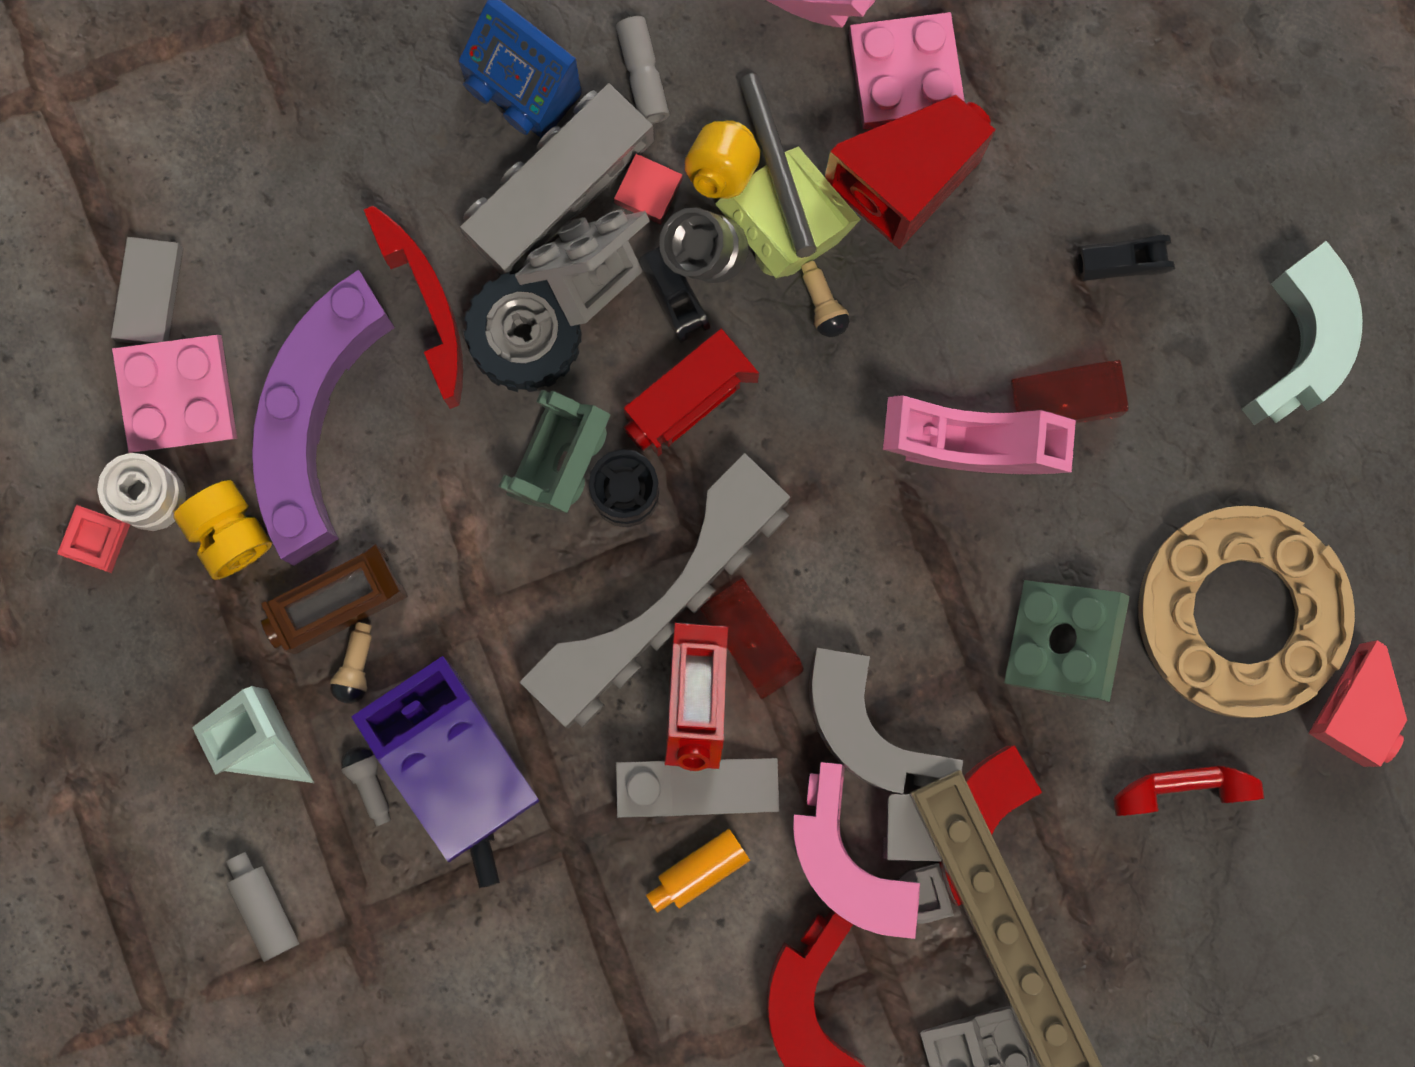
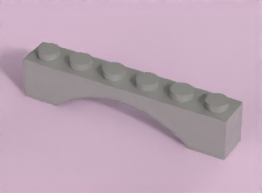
[520,453,790,729]

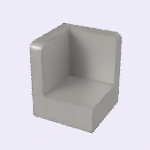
[882,794,941,861]

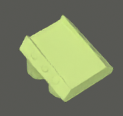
[715,146,861,278]

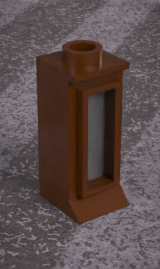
[261,544,408,655]

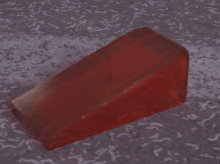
[1011,360,1129,423]
[700,578,804,699]

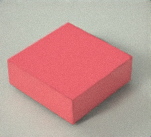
[614,154,683,225]
[57,505,130,573]

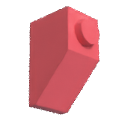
[1308,640,1407,767]

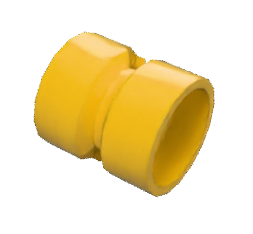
[173,480,273,580]

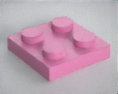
[848,12,965,129]
[112,335,237,453]

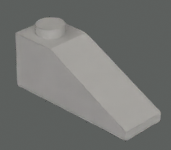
[616,758,779,818]

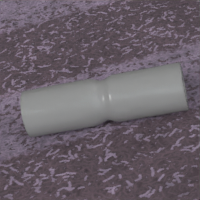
[616,16,670,124]

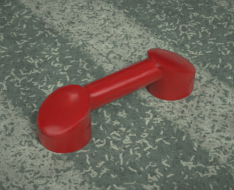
[1113,765,1265,816]

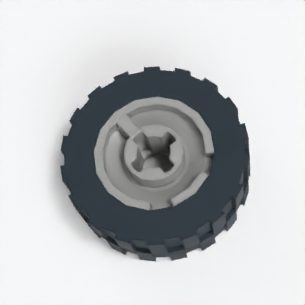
[464,272,582,392]

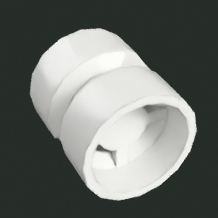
[97,453,186,531]

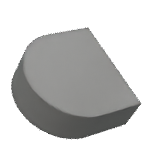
[897,862,954,924]

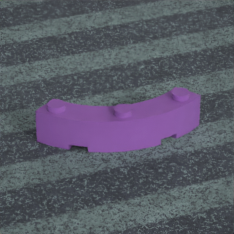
[252,270,395,566]

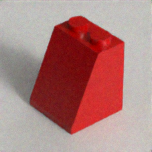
[825,95,996,250]

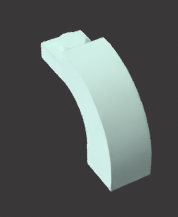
[1242,241,1363,425]

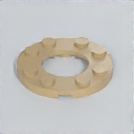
[1138,506,1355,718]

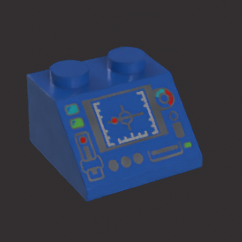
[459,0,582,138]

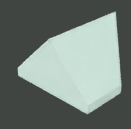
[192,686,314,783]

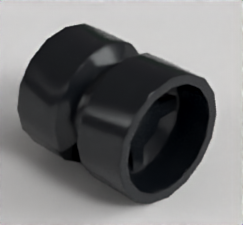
[589,449,660,528]

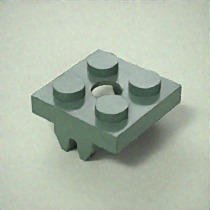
[498,390,611,513]
[1004,580,1130,702]

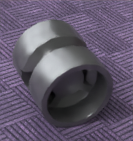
[660,208,748,283]

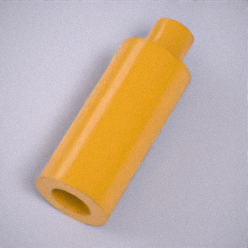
[646,828,751,913]

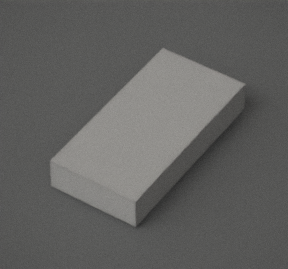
[111,237,183,345]

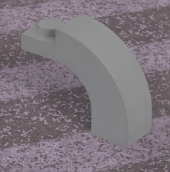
[809,648,963,794]

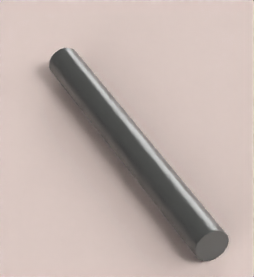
[740,73,817,258]

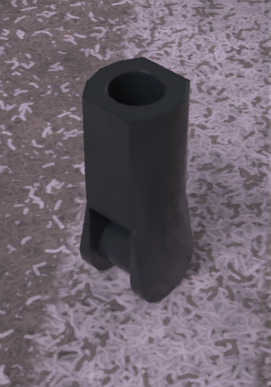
[1076,235,1175,281]
[638,247,710,343]

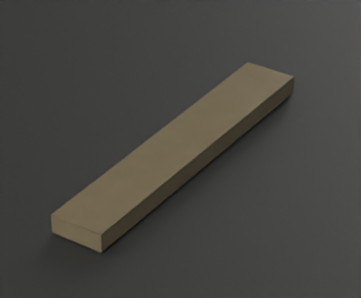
[909,770,1102,1067]

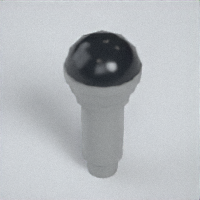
[341,746,391,827]

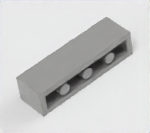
[460,83,654,275]

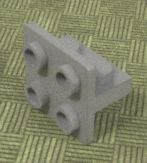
[515,210,650,326]

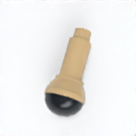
[801,261,850,337]
[330,622,372,704]

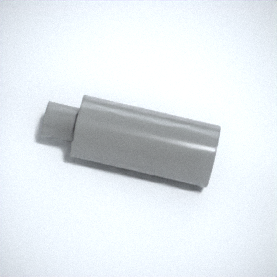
[226,852,300,962]

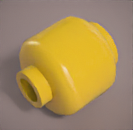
[685,120,760,199]

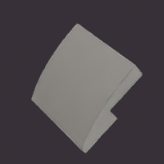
[920,1006,1039,1067]

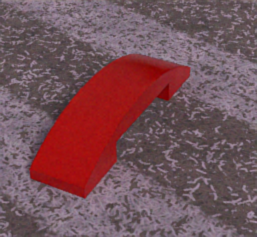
[364,206,463,409]

